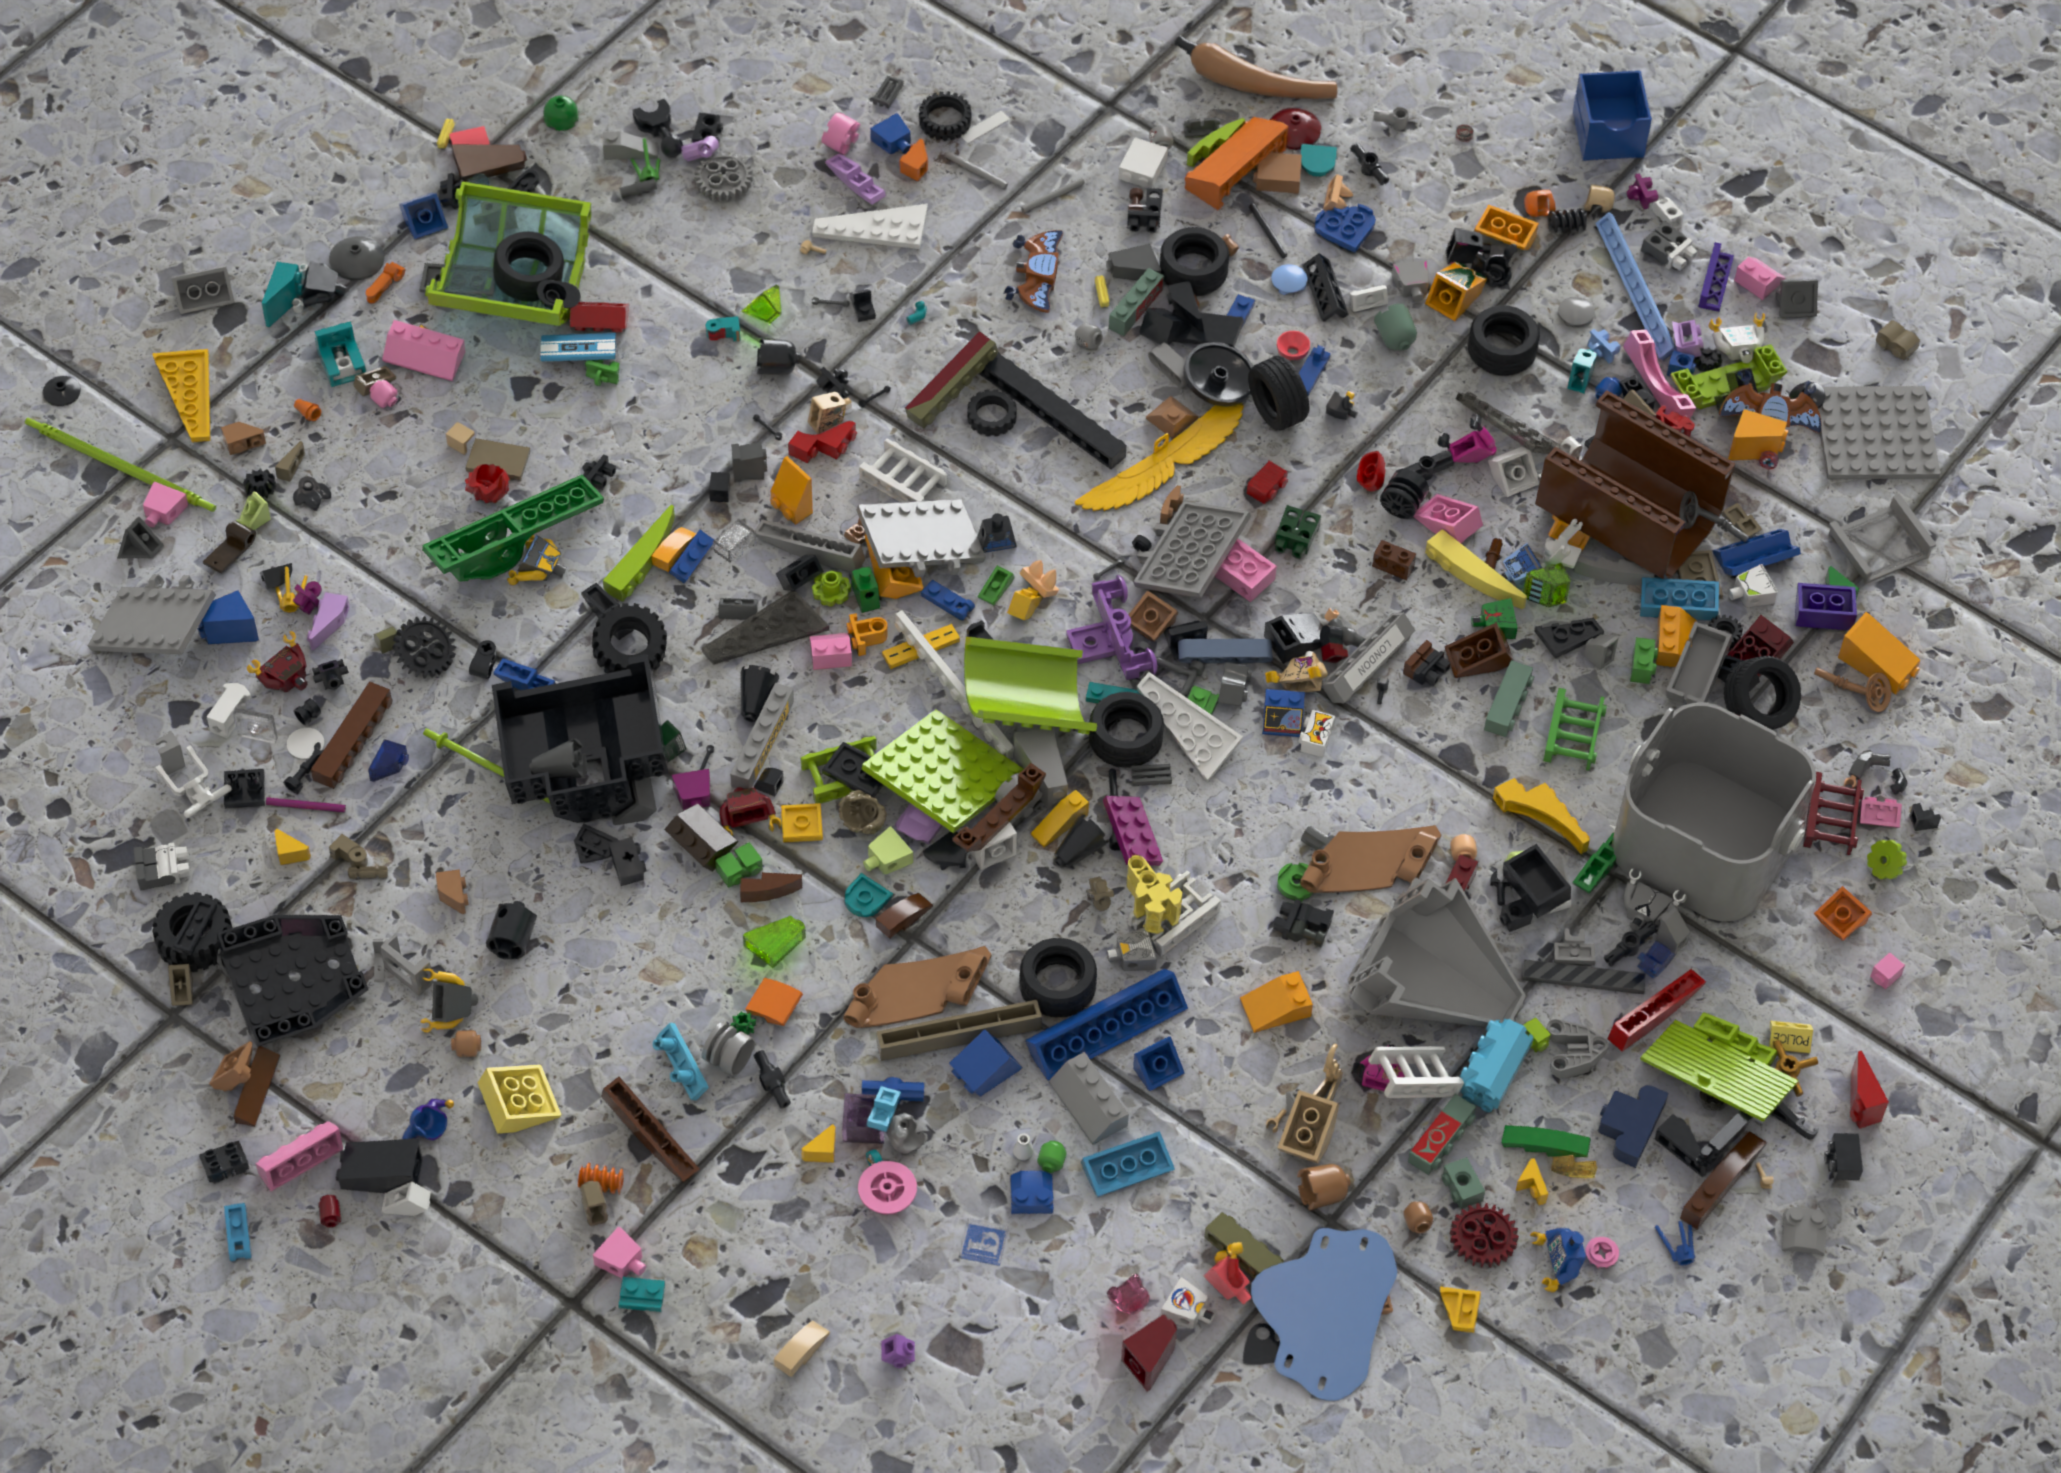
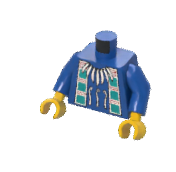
[1530,1227,1586,1293]

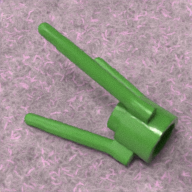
[631,138,660,182]

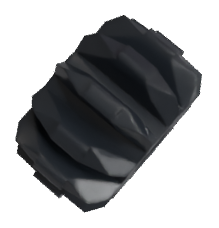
[243,468,276,499]

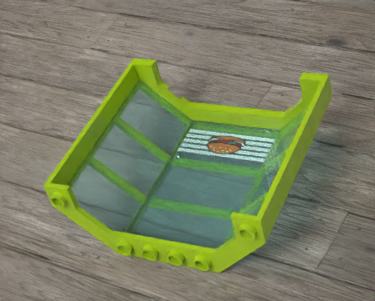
[425,182,592,326]

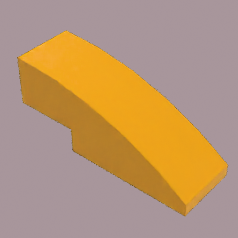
[652,527,697,572]

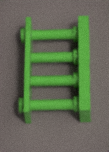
[1543,688,1607,771]

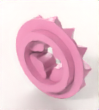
[1585,1237,1619,1269]

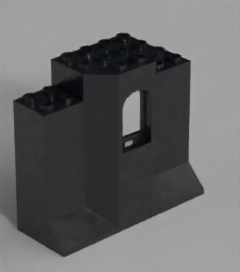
[492,654,669,823]

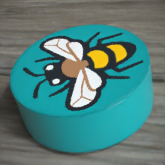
[866,1149,883,1166]

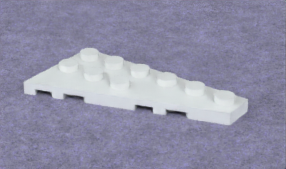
[812,204,928,249]
[1137,672,1243,783]

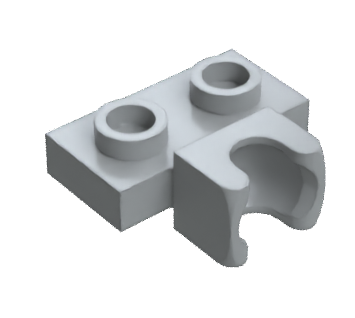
[1553,928,1596,965]

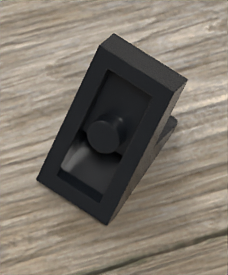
[849,289,876,322]

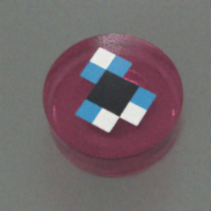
[1759,451,1779,469]

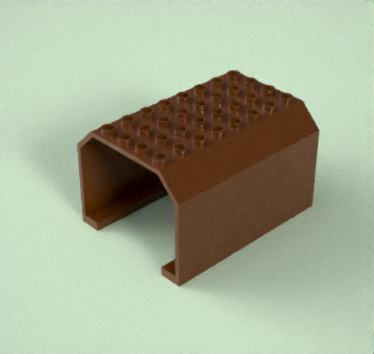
[1535,390,1736,579]

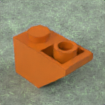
[899,138,928,181]

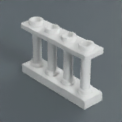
[859,439,947,503]
[1368,1046,1464,1098]

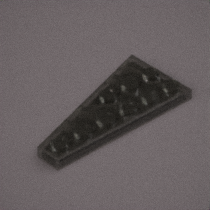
[1455,392,1560,454]
[702,591,829,665]

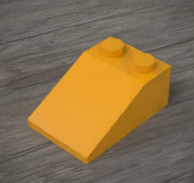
[770,456,813,525]
[1240,971,1313,1033]

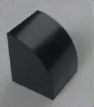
[754,768,784,797]

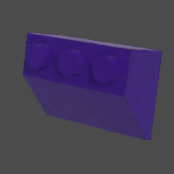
[1795,583,1857,630]

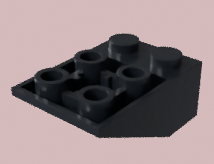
[1264,613,1323,664]

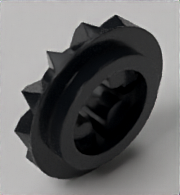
[1693,347,1723,372]

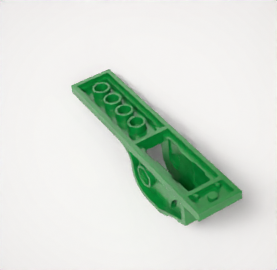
[422,474,604,582]

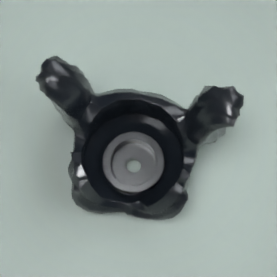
[1471,244,1518,288]

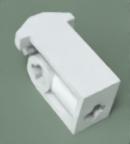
[207,683,251,738]

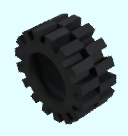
[1708,615,1743,651]

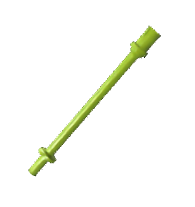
[423,728,550,804]

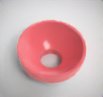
[1277,331,1310,360]

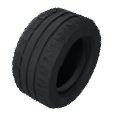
[1160,227,1229,296]
[493,231,564,302]
[1468,305,1540,376]
[1248,356,1310,430]
[1723,656,1801,730]
[1089,692,1164,768]
[1019,938,1097,1017]

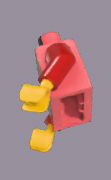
[1204,1242,1252,1305]

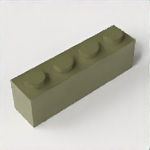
[1204,1212,1284,1279]

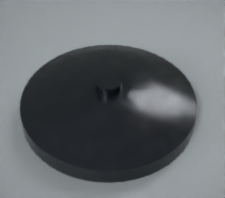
[1183,342,1253,407]

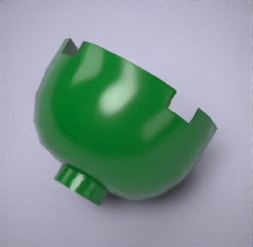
[543,95,579,131]

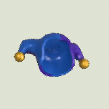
[402,1099,454,1141]

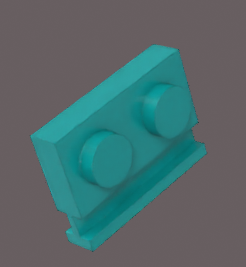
[618,1277,666,1312]

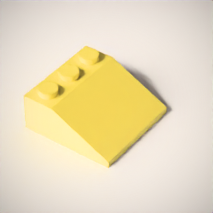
[477,1065,561,1134]

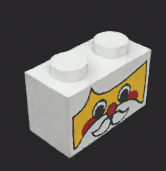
[1298,710,1335,757]

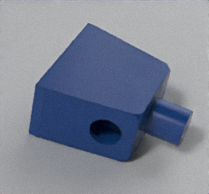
[870,113,911,154]

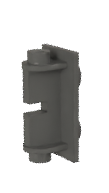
[1183,117,1220,137]

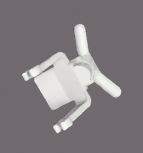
[1540,519,1583,573]
[155,746,232,818]

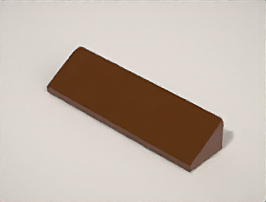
[233,1046,280,1127]

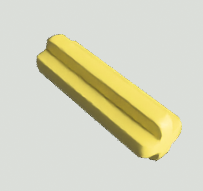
[436,118,455,149]
[1095,275,1110,308]

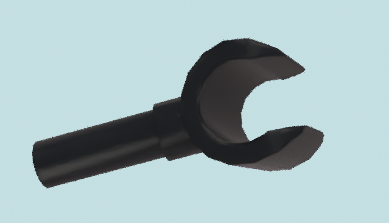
[1376,677,1389,705]

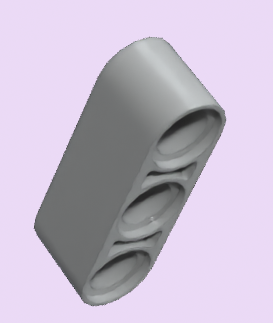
[1148,343,1187,389]

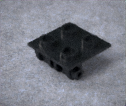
[199,1140,250,1184]

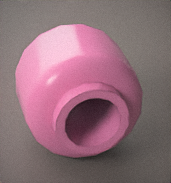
[369,380,398,408]

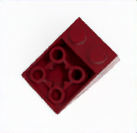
[1728,615,1794,678]

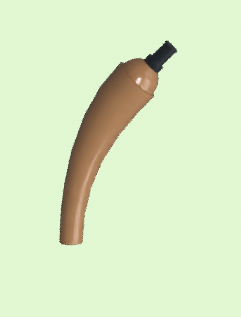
[1174,35,1337,99]

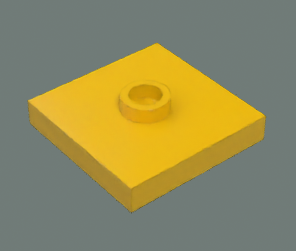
[781,803,823,843]

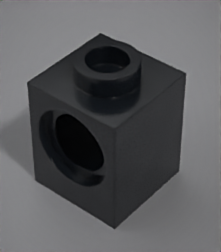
[1499,899,1533,932]

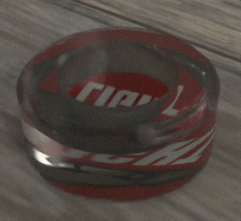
[1455,124,1474,142]

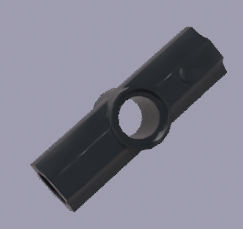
[1403,450,1454,480]

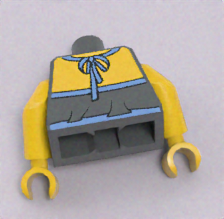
[507,535,567,585]

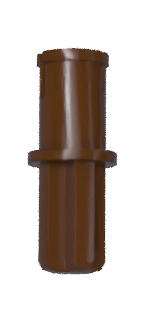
[1485,538,1503,570]

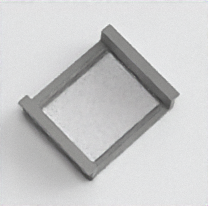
[1828,494,1937,584]

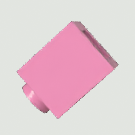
[1870,953,1905,989]

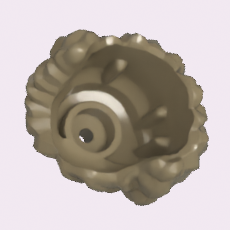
[839,790,887,835]

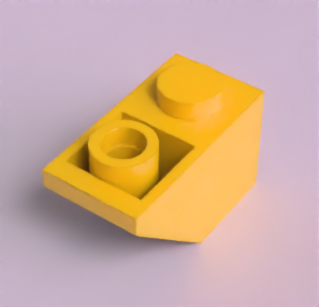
[1007,587,1043,620]

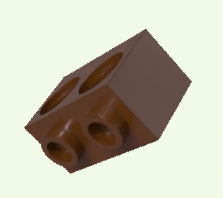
[1372,540,1416,581]

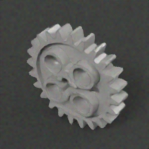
[695,152,753,201]

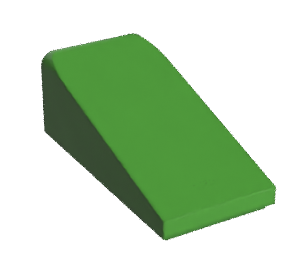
[977,565,1015,606]

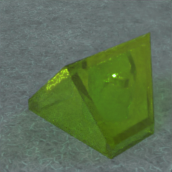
[741,285,782,324]

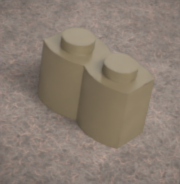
[1876,320,1920,360]
[580,1181,608,1226]

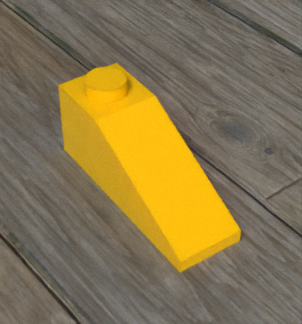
[1031,790,1089,847]

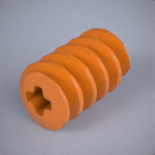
[578,1162,624,1194]

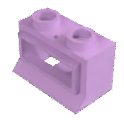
[1672,320,1704,357]

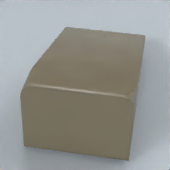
[354,366,396,396]
[275,441,305,482]

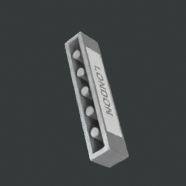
[1321,612,1416,703]

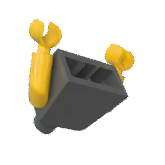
[420,968,478,1032]

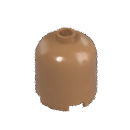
[1297,1164,1350,1210]

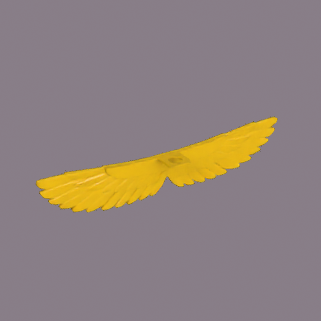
[1075,403,1244,511]

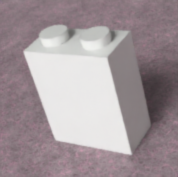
[1119,138,1168,188]

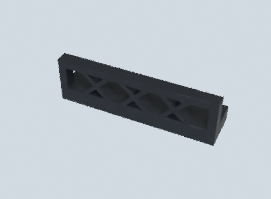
[1303,253,1349,322]

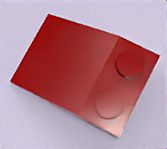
[1850,1050,1889,1129]

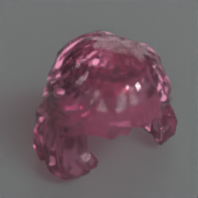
[1107,1274,1150,1315]

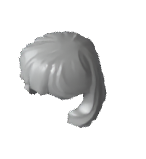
[887,1113,928,1154]

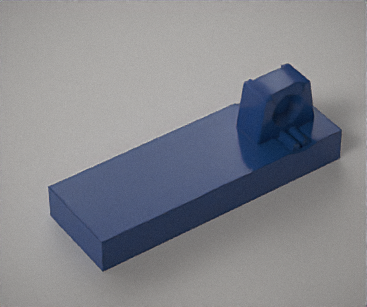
[1299,345,1331,396]

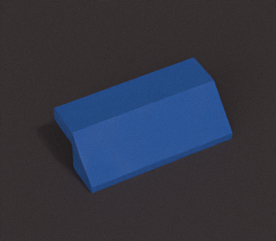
[1712,529,1801,576]

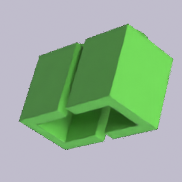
[715,842,763,888]

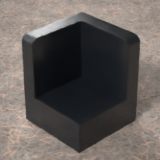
[1909,803,1941,831]

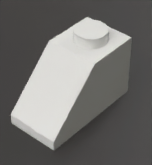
[381,1182,431,1216]

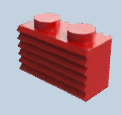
[1247,460,1288,504]

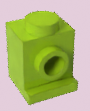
[1523,1017,1551,1053]

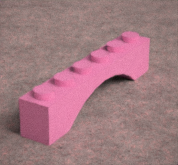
[1623,330,1696,419]

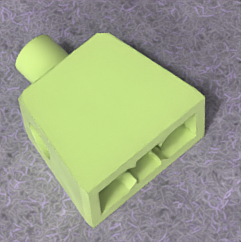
[863,826,913,874]

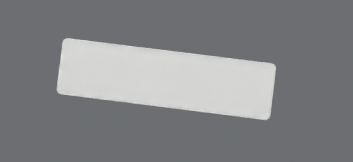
[961,111,1010,143]

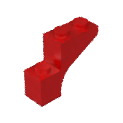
[788,421,857,464]

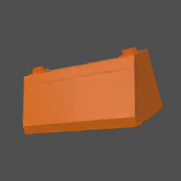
[1185,117,1288,210]

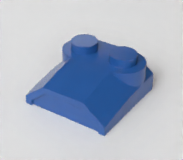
[1011,1171,1053,1214]

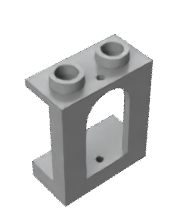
[381,934,433,996]

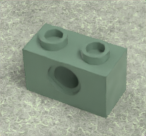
[1441,1157,1485,1209]

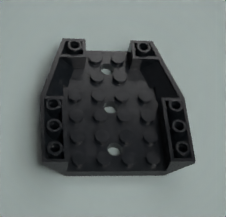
[217,915,369,1047]

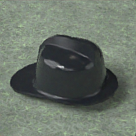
[536,280,581,309]

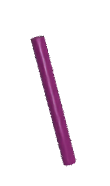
[266,797,346,813]

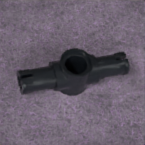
[1350,142,1390,186]
[1604,921,1657,967]
[753,1050,791,1108]

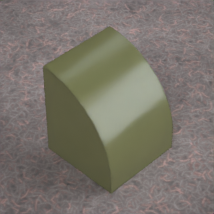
[374,626,398,654]

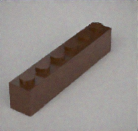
[311,681,393,789]

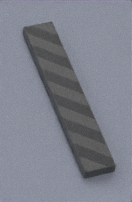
[1522,959,1646,994]

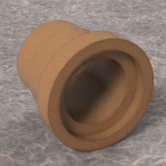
[1222,234,1239,257]

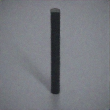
[1249,203,1288,259]

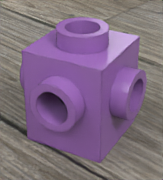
[881,1334,915,1368]

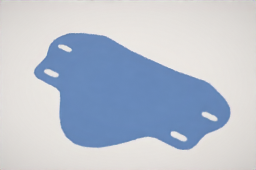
[1251,1228,1397,1401]

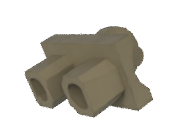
[1086,876,1114,911]

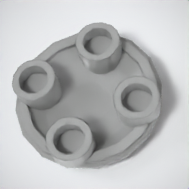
[1558,297,1595,327]

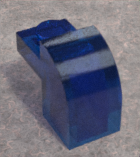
[1637,941,1676,978]

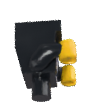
[1326,391,1358,420]

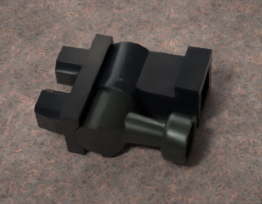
[1273,899,1334,947]

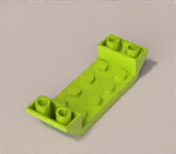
[1671,344,1787,409]

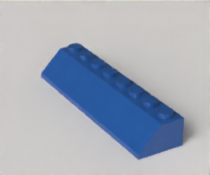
[1025,969,1188,1081]

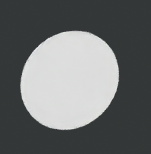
[287,728,324,759]

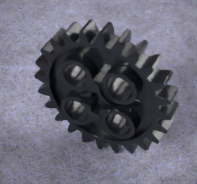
[392,616,457,679]

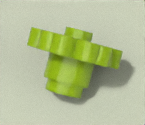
[812,571,851,607]
[1867,840,1907,880]

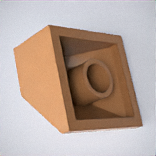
[1146,396,1198,439]

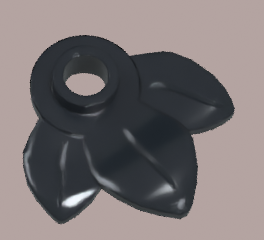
[293,476,331,511]

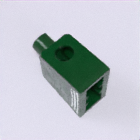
[661,720,687,763]

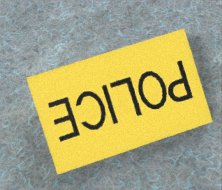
[1769,1020,1813,1053]

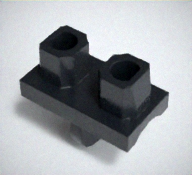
[439,173,464,210]
[816,367,850,398]
[582,454,616,490]

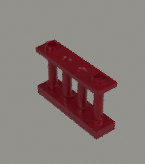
[1803,772,1864,855]

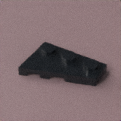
[1534,618,1604,658]

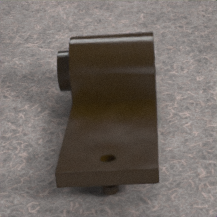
[203,521,256,574]

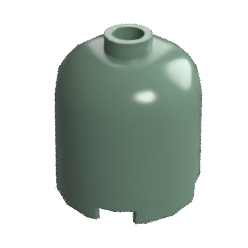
[1374,304,1417,351]

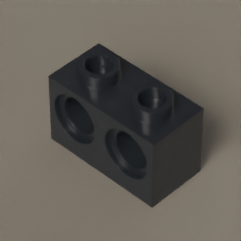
[692,112,723,149]

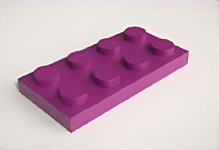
[1103,796,1163,866]

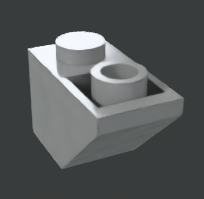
[1656,907,1690,955]

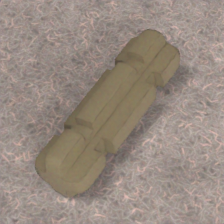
[348,866,388,879]

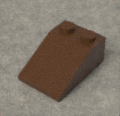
[1444,622,1514,678]

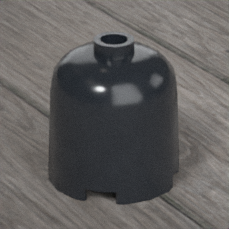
[757,337,800,375]

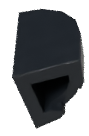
[260,563,293,589]

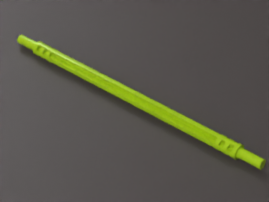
[25,417,216,512]

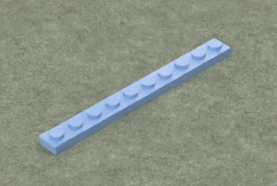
[1595,212,1677,361]

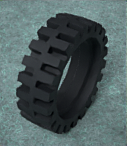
[919,91,972,141]

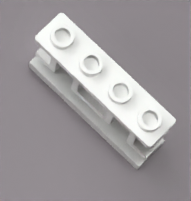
[1128,871,1221,956]

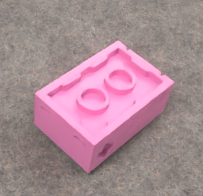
[1214,539,1277,602]

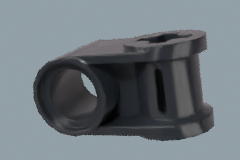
[469,640,497,679]

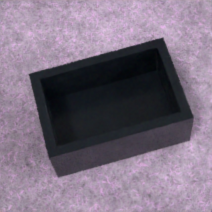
[1503,844,1571,918]

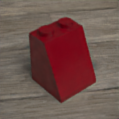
[1121,1314,1177,1392]

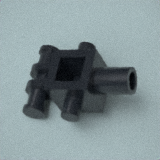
[312,659,349,690]

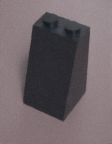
[336,1139,423,1193]

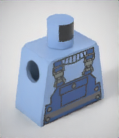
[1500,543,1547,589]

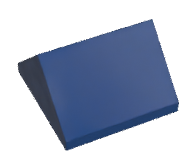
[1133,1036,1185,1091]

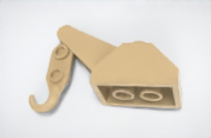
[1277,1044,1343,1164]

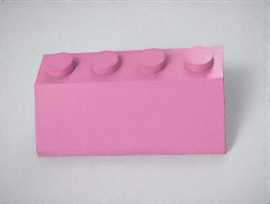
[382,320,465,381]
[255,1121,343,1191]

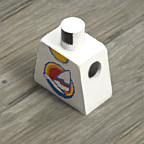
[1161,1277,1215,1329]

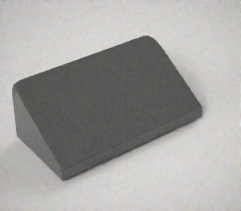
[718,598,758,620]

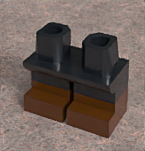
[1403,640,1451,686]

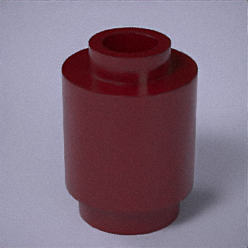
[318,1195,342,1228]

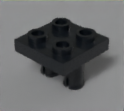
[224,769,265,809]

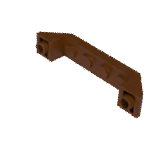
[953,763,1046,852]

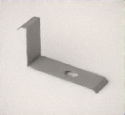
[373,938,385,982]

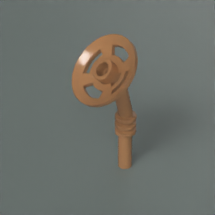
[1814,667,1891,712]

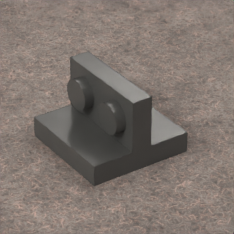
[1775,279,1818,318]

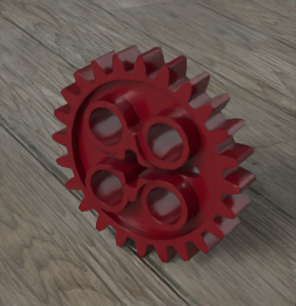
[1449,1203,1519,1268]

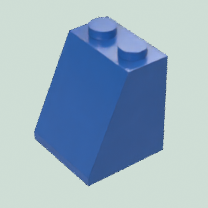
[197,590,259,645]
[949,1030,1023,1097]

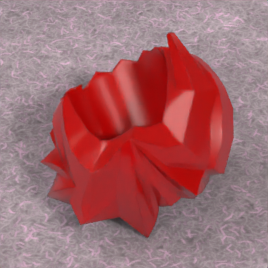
[465,464,510,503]

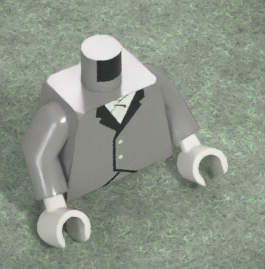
[1623,869,1687,931]

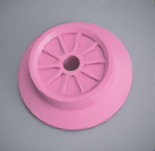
[858,1161,917,1215]

